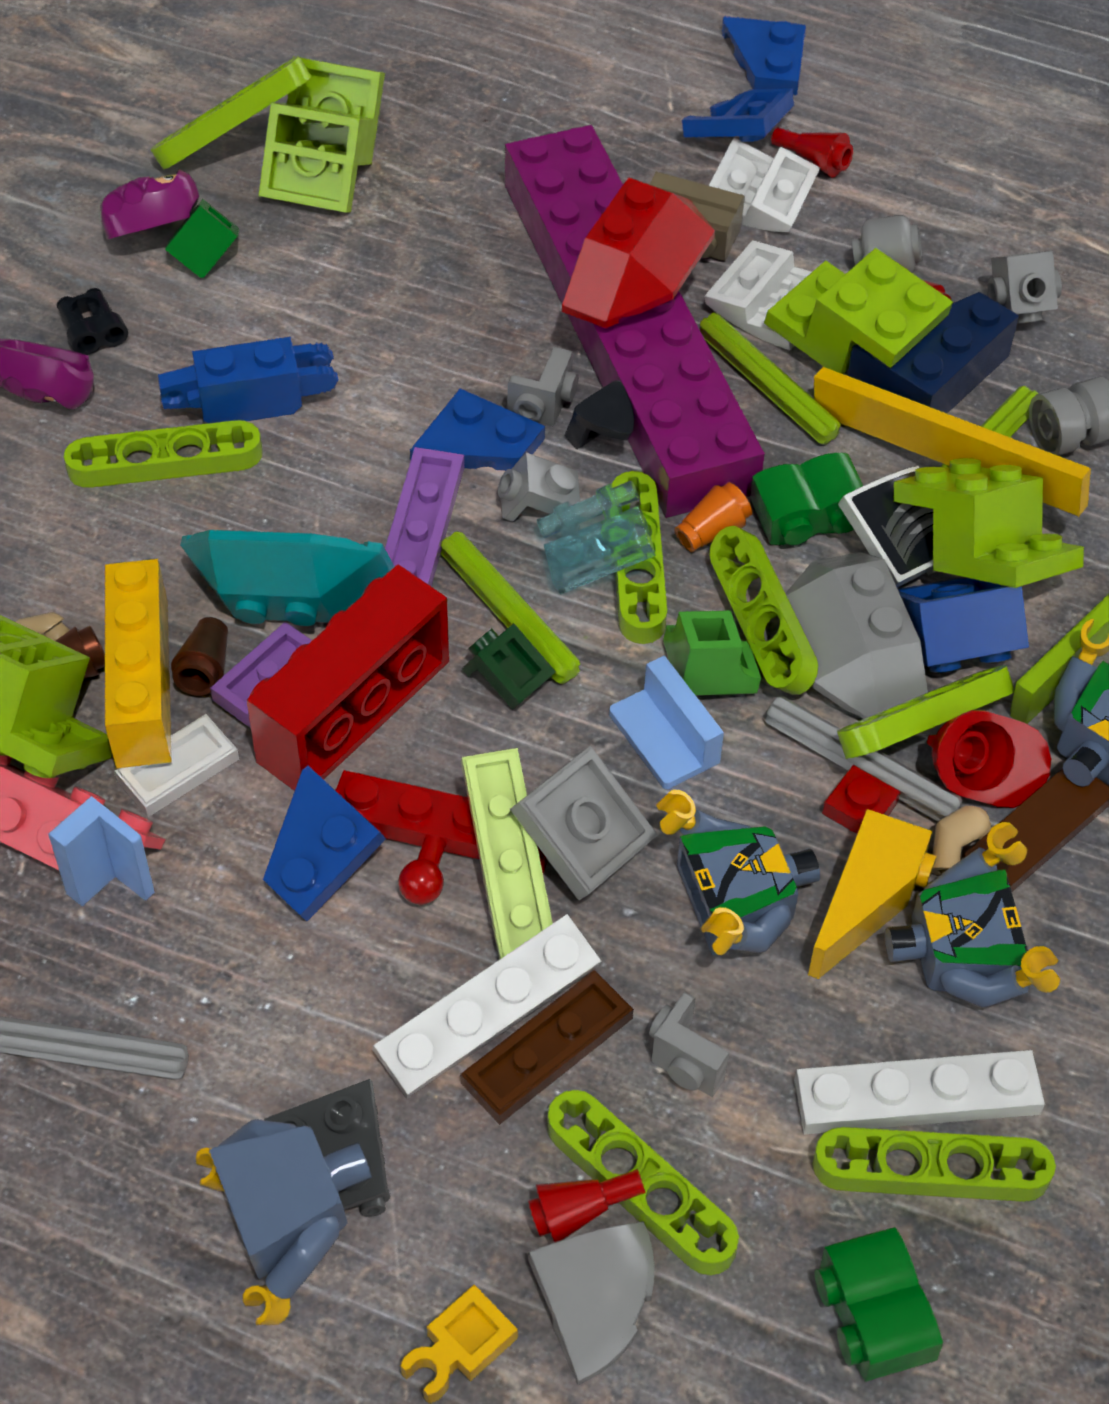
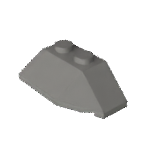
[785,552,928,719]

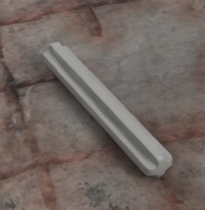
[765,696,963,822]
[0,1016,189,1079]

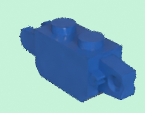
[158,337,339,423]

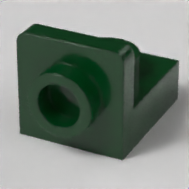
[462,623,556,710]

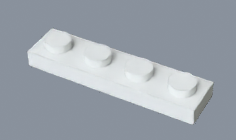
[373,914,601,1099]
[794,1050,1045,1135]

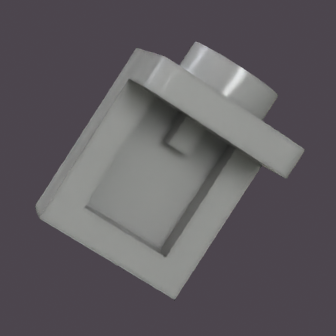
[507,347,579,426]
[498,452,581,522]
[649,992,729,1098]

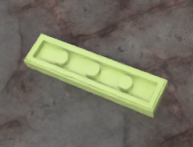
[461,748,553,960]

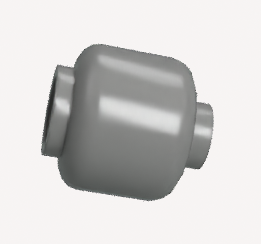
[852,215,923,273]

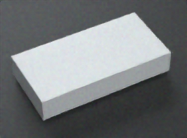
[115,714,239,817]

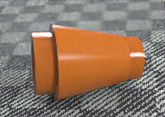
[674,482,752,552]

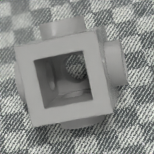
[988,251,1062,323]

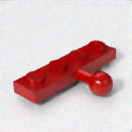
[335,770,548,905]

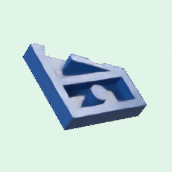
[722,16,806,95]
[682,88,794,142]
[410,388,545,471]
[263,765,386,921]

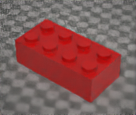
[246,564,449,791]

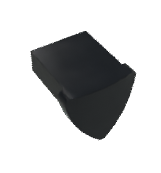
[565,380,634,450]

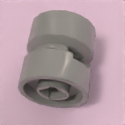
[1029,377,1109,456]

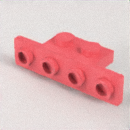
[0,755,166,870]

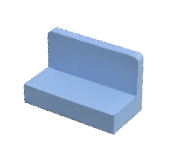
[609,655,724,789]
[48,796,155,906]

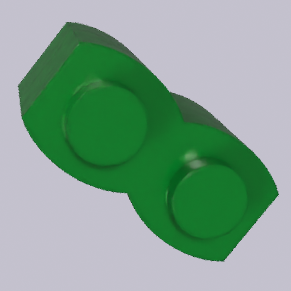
[750,453,863,545]
[814,1227,943,1382]

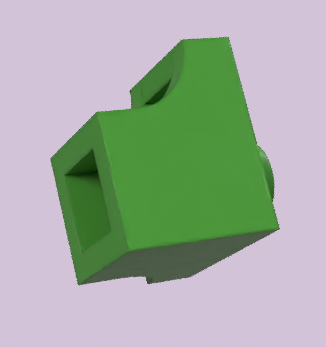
[663,610,761,695]

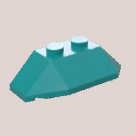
[180,530,395,626]

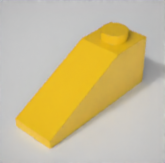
[808,809,937,979]

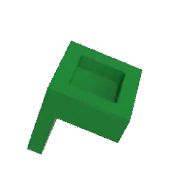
[165,198,240,278]

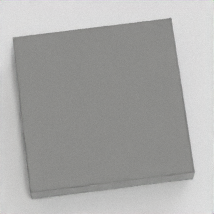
[510,746,658,900]

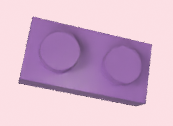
[210,622,312,728]

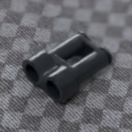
[57,288,128,355]

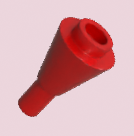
[771,127,853,177]
[528,1169,646,1242]

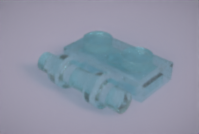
[537,481,656,595]

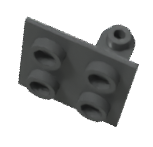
[264,1079,390,1216]

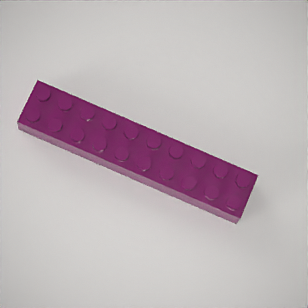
[505,124,765,518]

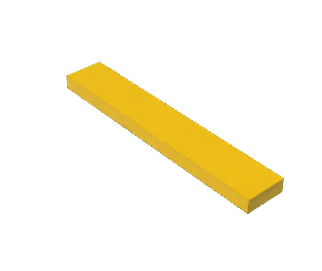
[814,367,1091,517]

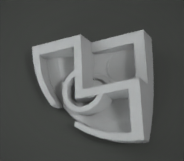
[529,1222,655,1385]

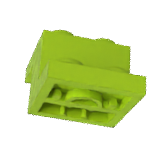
[258,56,385,213]
[764,248,953,374]
[894,458,1084,588]
[0,615,112,778]

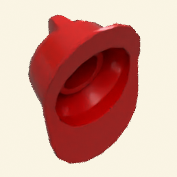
[926,710,1052,808]

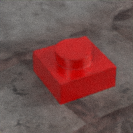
[822,765,901,834]

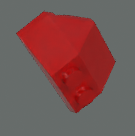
[562,177,715,329]

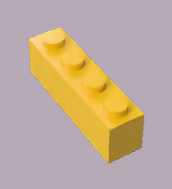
[105,559,172,768]

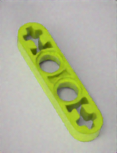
[150,56,312,170]
[63,420,263,488]
[610,471,667,644]
[709,526,818,695]
[837,665,1015,759]
[547,1090,739,1275]
[812,1127,1056,1202]

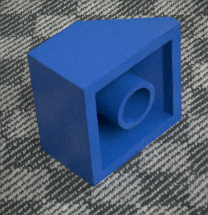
[898,577,1029,672]

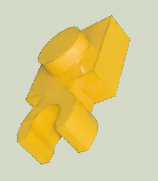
[400,1284,518,1404]

